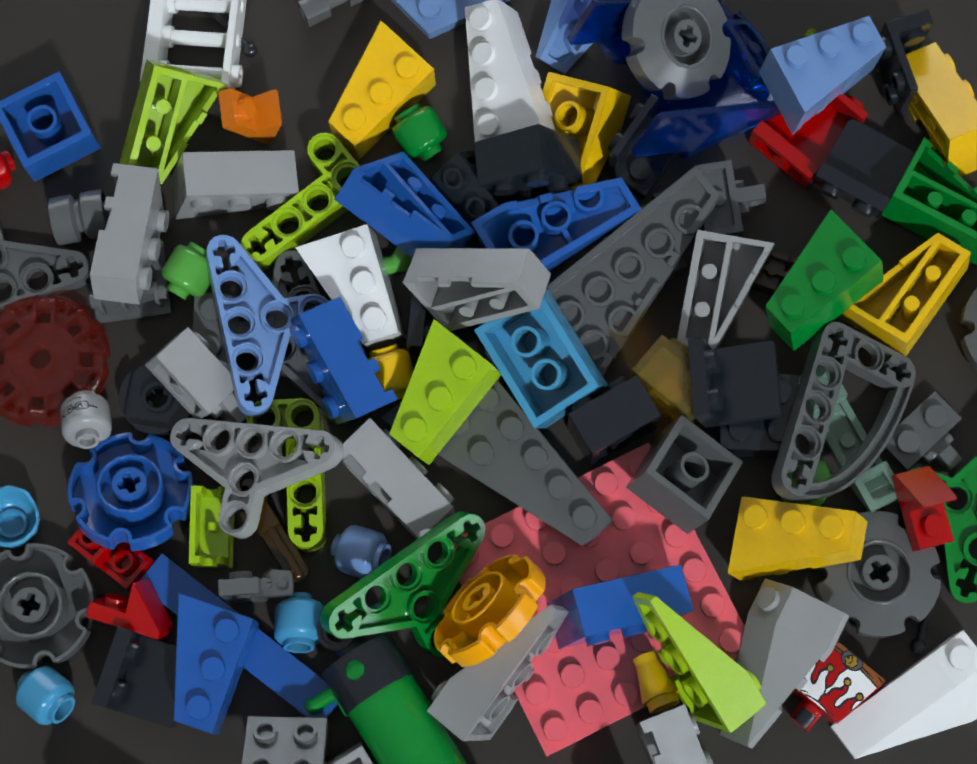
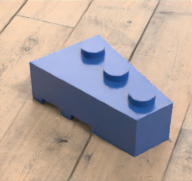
[290,297,398,425]
[547,565,694,649]
[174,594,259,736]

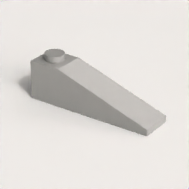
[720,578,849,749]
[427,605,569,741]

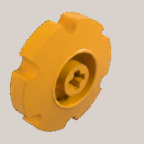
[434,554,546,667]

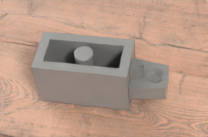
[145,327,246,423]

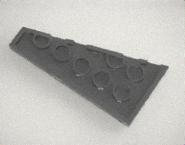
[546,166,721,378]

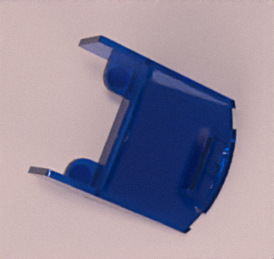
[567,0,781,160]

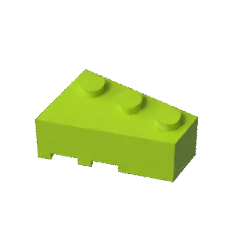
[119,59,227,184]
[389,319,501,465]

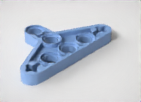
[206,235,328,417]

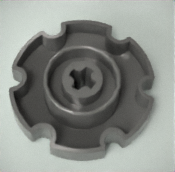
[622,0,731,100]
[815,511,941,638]
[0,543,97,670]

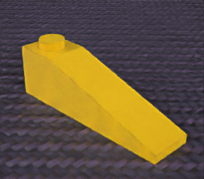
[537,72,631,197]

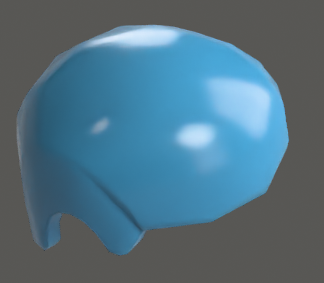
[0,485,41,549]

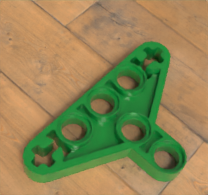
[908,455,977,603]
[320,511,486,657]

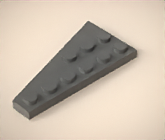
[380,345,615,547]

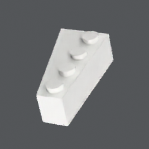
[465,0,558,142]

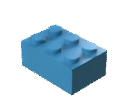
[474,290,608,428]

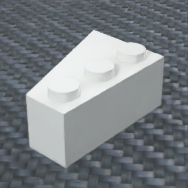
[295,224,407,350]

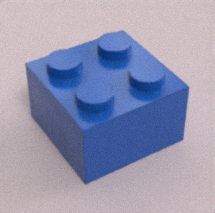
[0,71,101,182]

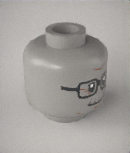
[60,391,112,449]

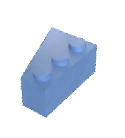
[759,16,886,135]

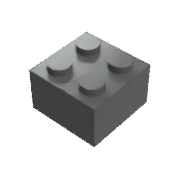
[626,415,743,534]

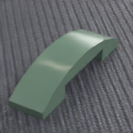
[799,366,898,513]

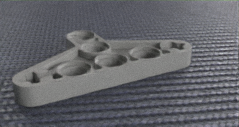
[170,418,344,539]

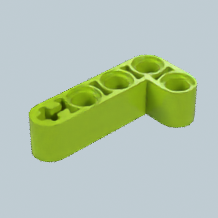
[240,133,360,271]
[246,398,327,553]

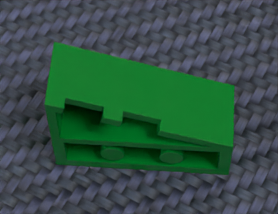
[882,137,977,265]
[766,210,883,351]

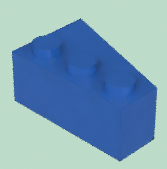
[334,152,475,258]

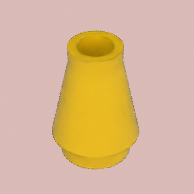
[633,651,680,714]

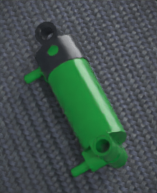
[304,611,467,764]

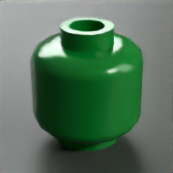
[392,103,447,161]

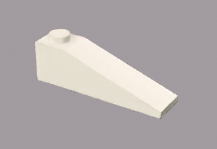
[830,630,977,759]

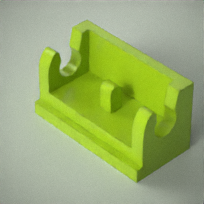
[189,486,235,569]

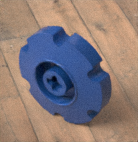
[68,432,194,552]

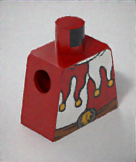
[789,641,886,732]

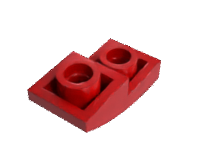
[67,528,155,592]

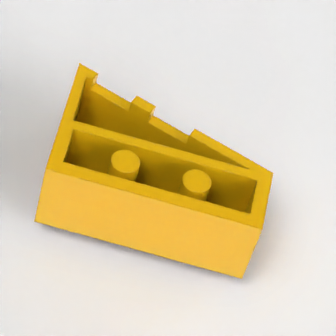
[328,21,436,160]
[906,42,977,177]
[840,233,971,356]
[727,497,868,582]

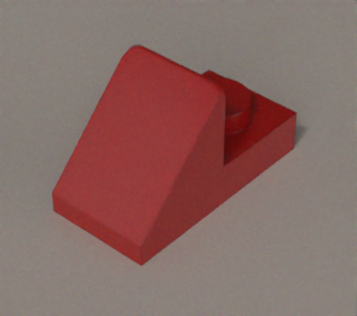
[892,466,957,552]
[86,578,174,640]

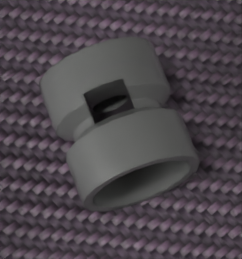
[48,189,110,245]

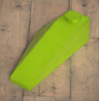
[632,592,767,733]

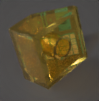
[630,335,696,424]

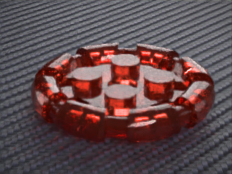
[0,295,111,428]

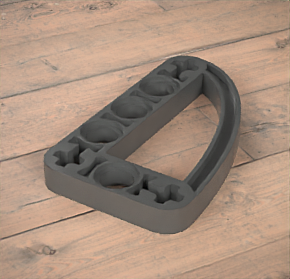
[771,322,916,502]

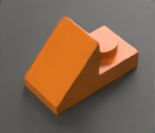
[218,88,282,144]

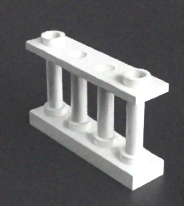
[140,0,247,90]

